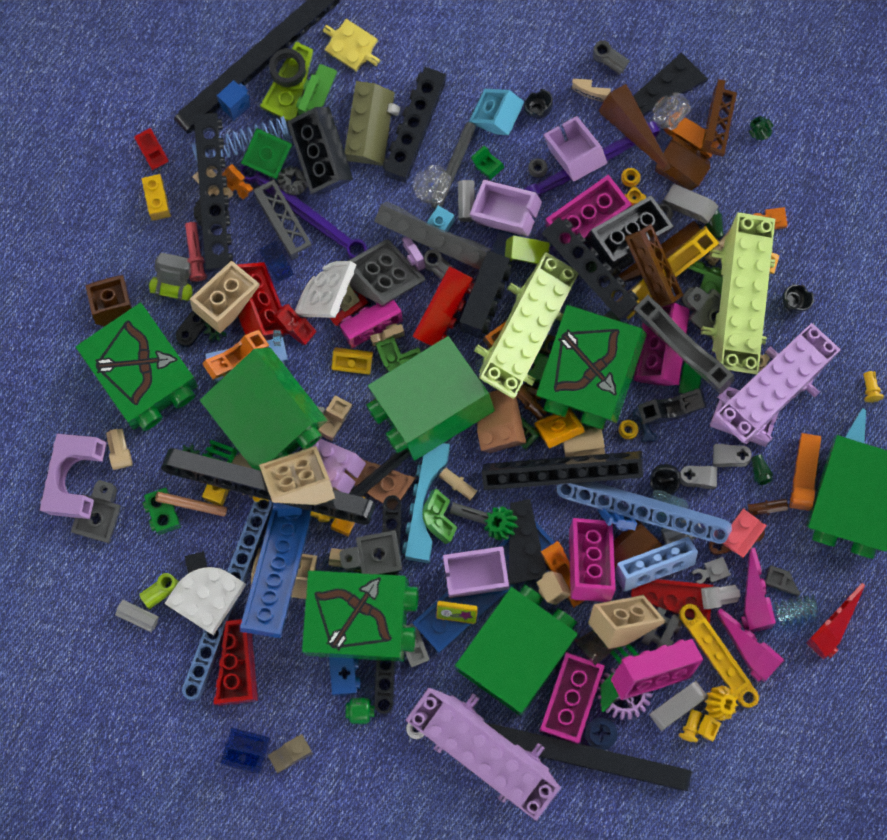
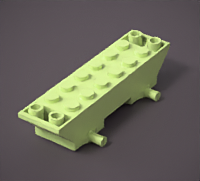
[701,212,775,375]
[474,252,578,399]

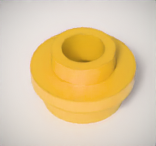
[621,168,641,187]
[618,420,638,440]

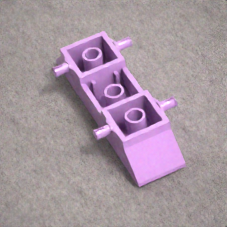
[714,323,841,444]
[406,688,560,821]

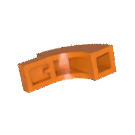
[202,330,270,380]
[541,541,585,608]

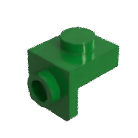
[471,146,505,180]

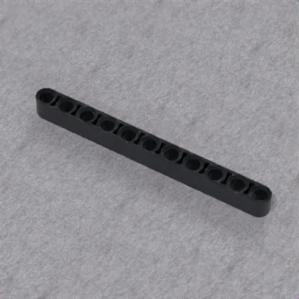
[174,0,340,134]
[161,448,376,525]
[375,495,402,715]
[485,722,692,791]

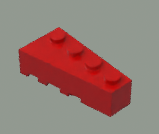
[213,619,258,706]

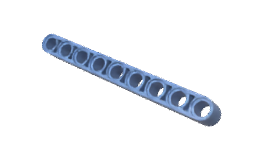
[557,482,732,544]

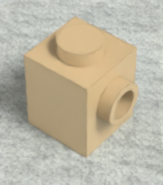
[537,571,571,605]

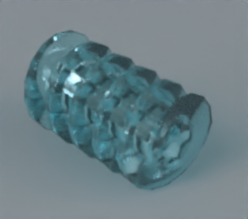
[773,594,818,626]

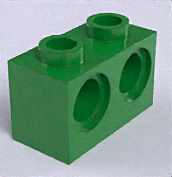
[142,487,181,535]

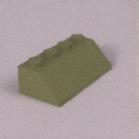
[345,81,395,166]

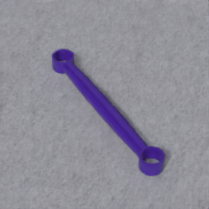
[523,121,661,198]
[240,164,367,259]

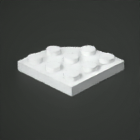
[295,261,356,318]
[164,567,247,635]

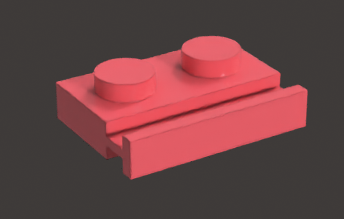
[722,509,767,558]

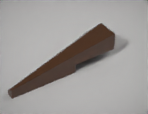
[598,84,671,171]
[615,221,708,283]

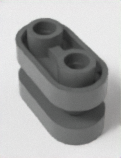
[641,607,682,650]

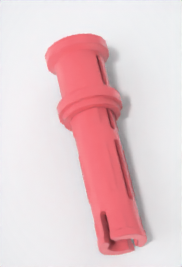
[185,222,207,282]

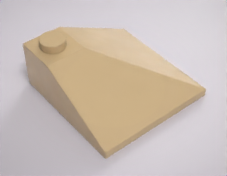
[259,446,335,505]

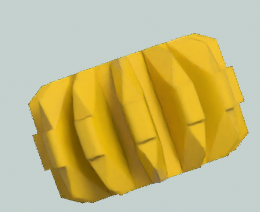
[705,686,738,721]

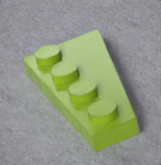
[260,41,313,121]

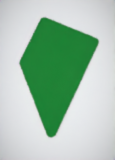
[601,673,619,712]

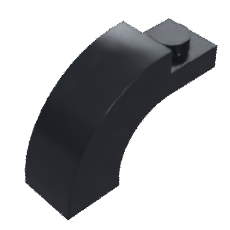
[638,388,707,425]

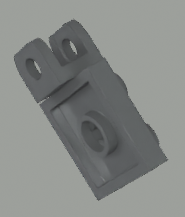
[681,287,721,341]
[71,480,122,544]
[340,530,403,575]

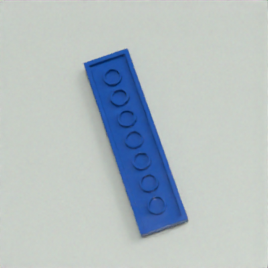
[240,507,312,638]
[412,521,555,653]

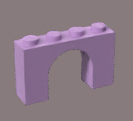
[40,434,107,519]

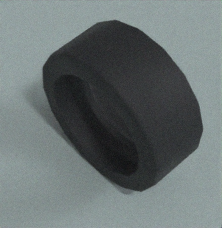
[269,48,306,88]

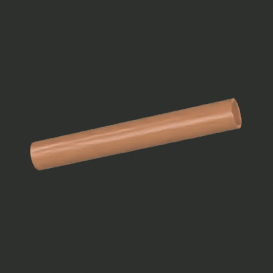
[155,492,227,517]

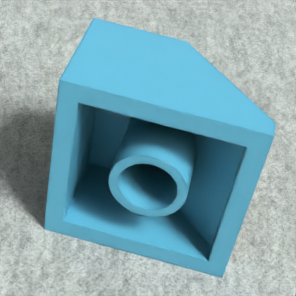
[469,89,524,135]

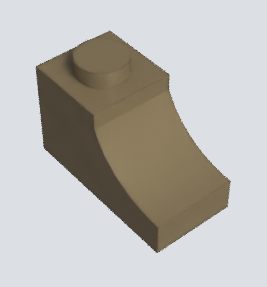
[268,734,313,773]

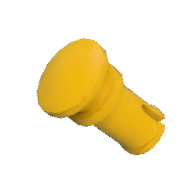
[863,371,884,403]
[678,710,703,743]

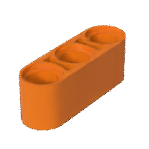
[663,112,720,159]

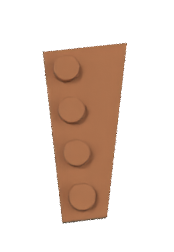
[344,458,416,510]

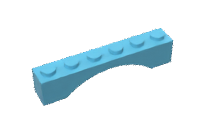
[402,443,450,563]

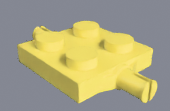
[323,19,380,72]

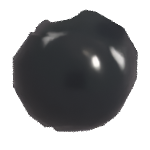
[524,89,553,119]
[782,284,814,314]
[650,463,680,495]

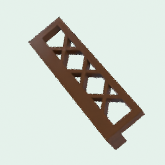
[701,79,737,157]
[625,224,684,307]

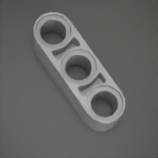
[662,184,718,224]
[649,681,708,731]

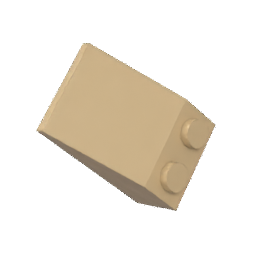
[190,261,260,333]
[588,595,665,649]

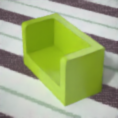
[505,235,550,265]

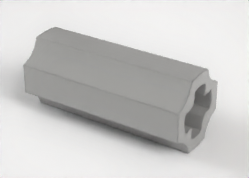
[458,180,475,222]
[115,600,159,633]

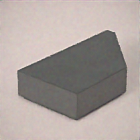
[765,565,800,597]

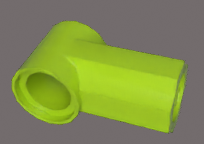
[139,573,179,609]

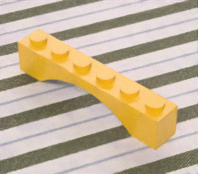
[616,226,719,320]

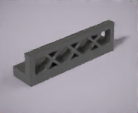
[254,179,312,260]

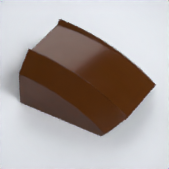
[655,135,711,191]
[85,275,132,327]
[613,519,662,568]

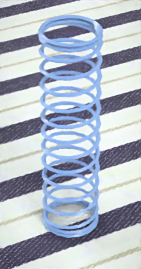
[192,116,291,161]

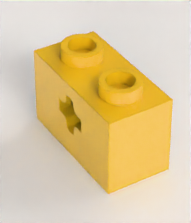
[141,174,171,221]

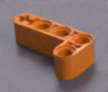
[789,433,821,511]

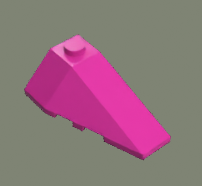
[741,547,776,632]
[716,608,784,682]

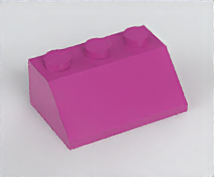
[339,300,403,349]

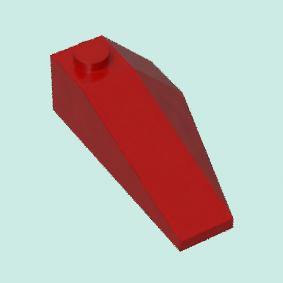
[806,583,865,660]

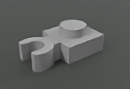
[692,557,730,584]

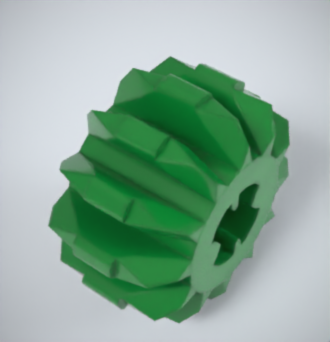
[483,506,518,541]

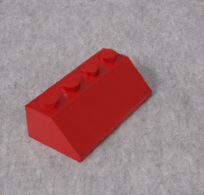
[236,262,288,341]
[412,266,475,346]

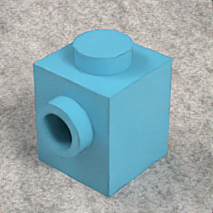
[427,206,455,232]

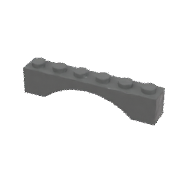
[374,201,491,270]
[634,295,735,395]

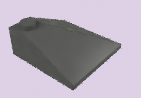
[349,238,426,306]

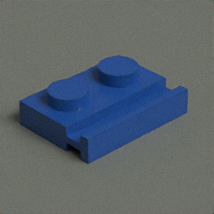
[598,508,637,531]

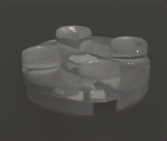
[652,92,691,130]
[413,165,452,203]

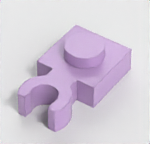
[402,237,425,271]

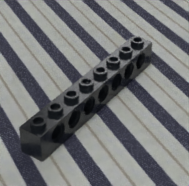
[194,113,233,272]
[482,451,644,490]

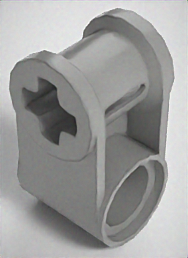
[713,444,752,467]
[680,466,717,489]

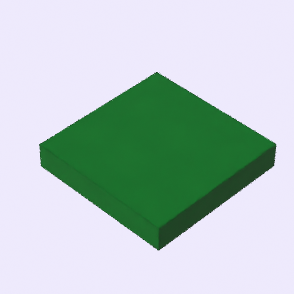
[241,128,292,179]

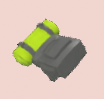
[149,253,193,301]

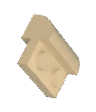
[562,426,605,457]

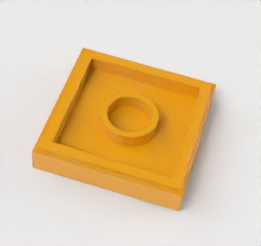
[534,408,585,448]

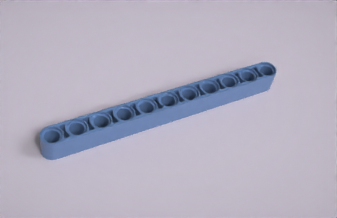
[182,500,273,701]

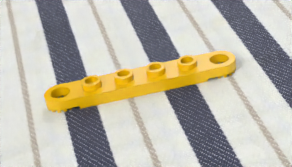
[679,604,759,708]

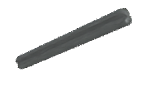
[431,122,476,209]

